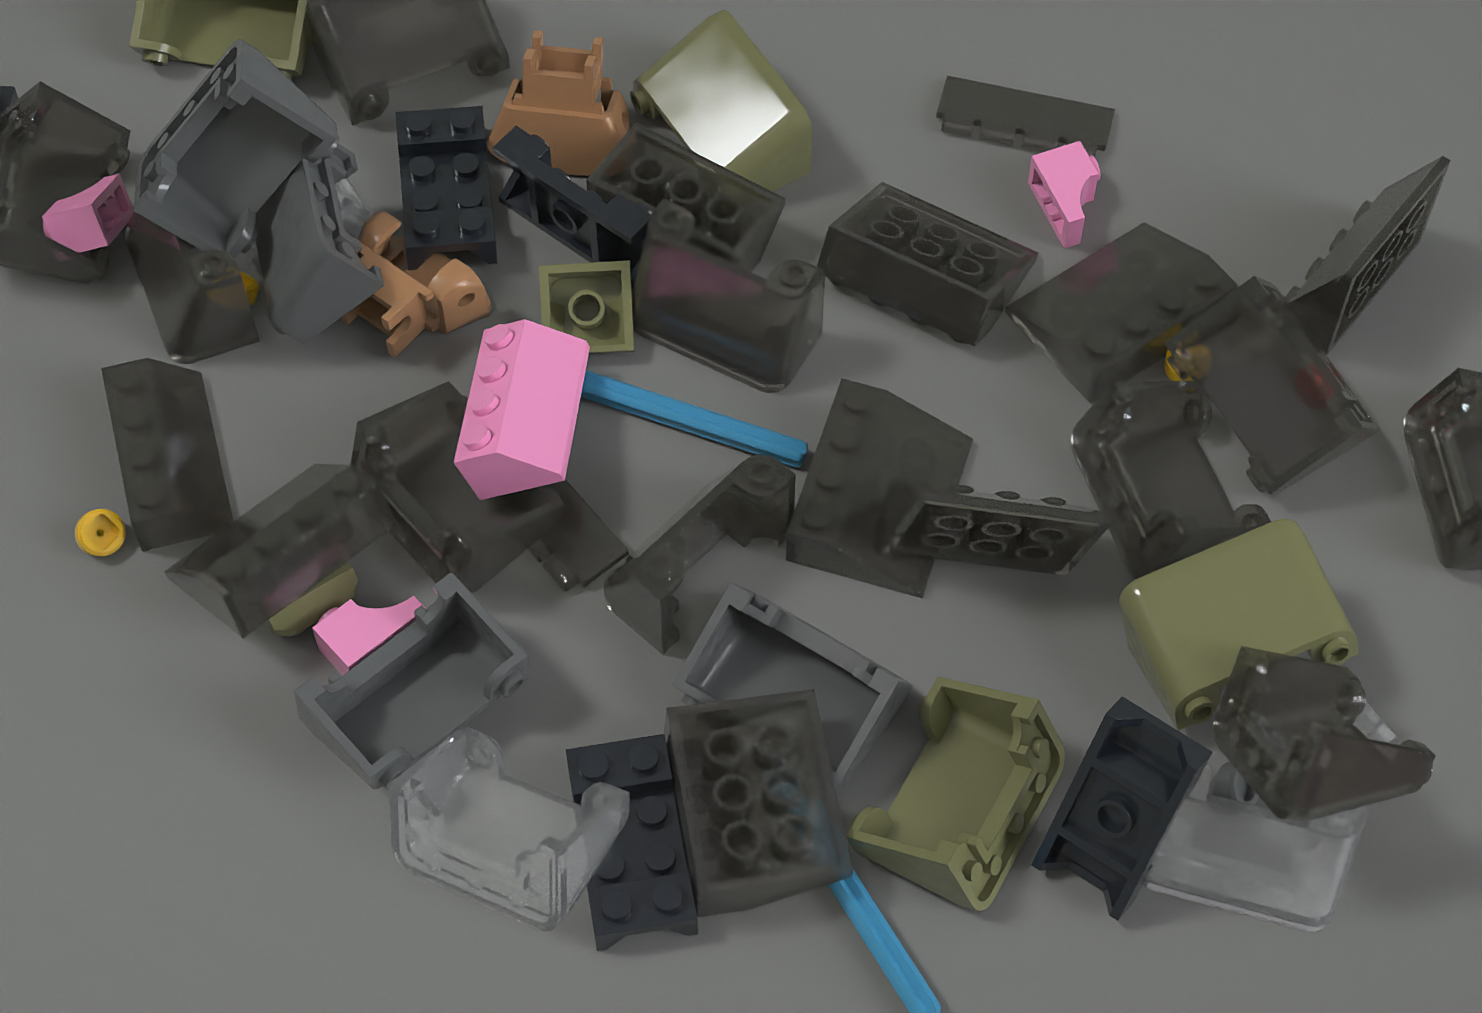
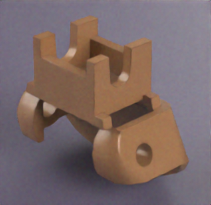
[487,30,632,176]
[341,211,492,358]

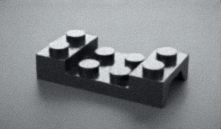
[395,106,497,270]
[492,126,656,292]
[1031,696,1213,921]
[565,734,698,951]

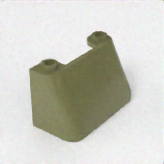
[129,0,326,80]
[630,10,813,217]
[1119,519,1359,731]
[846,677,1065,911]

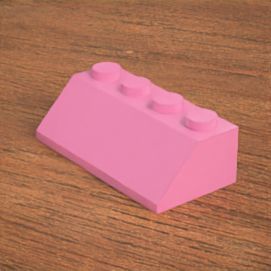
[454,319,590,500]

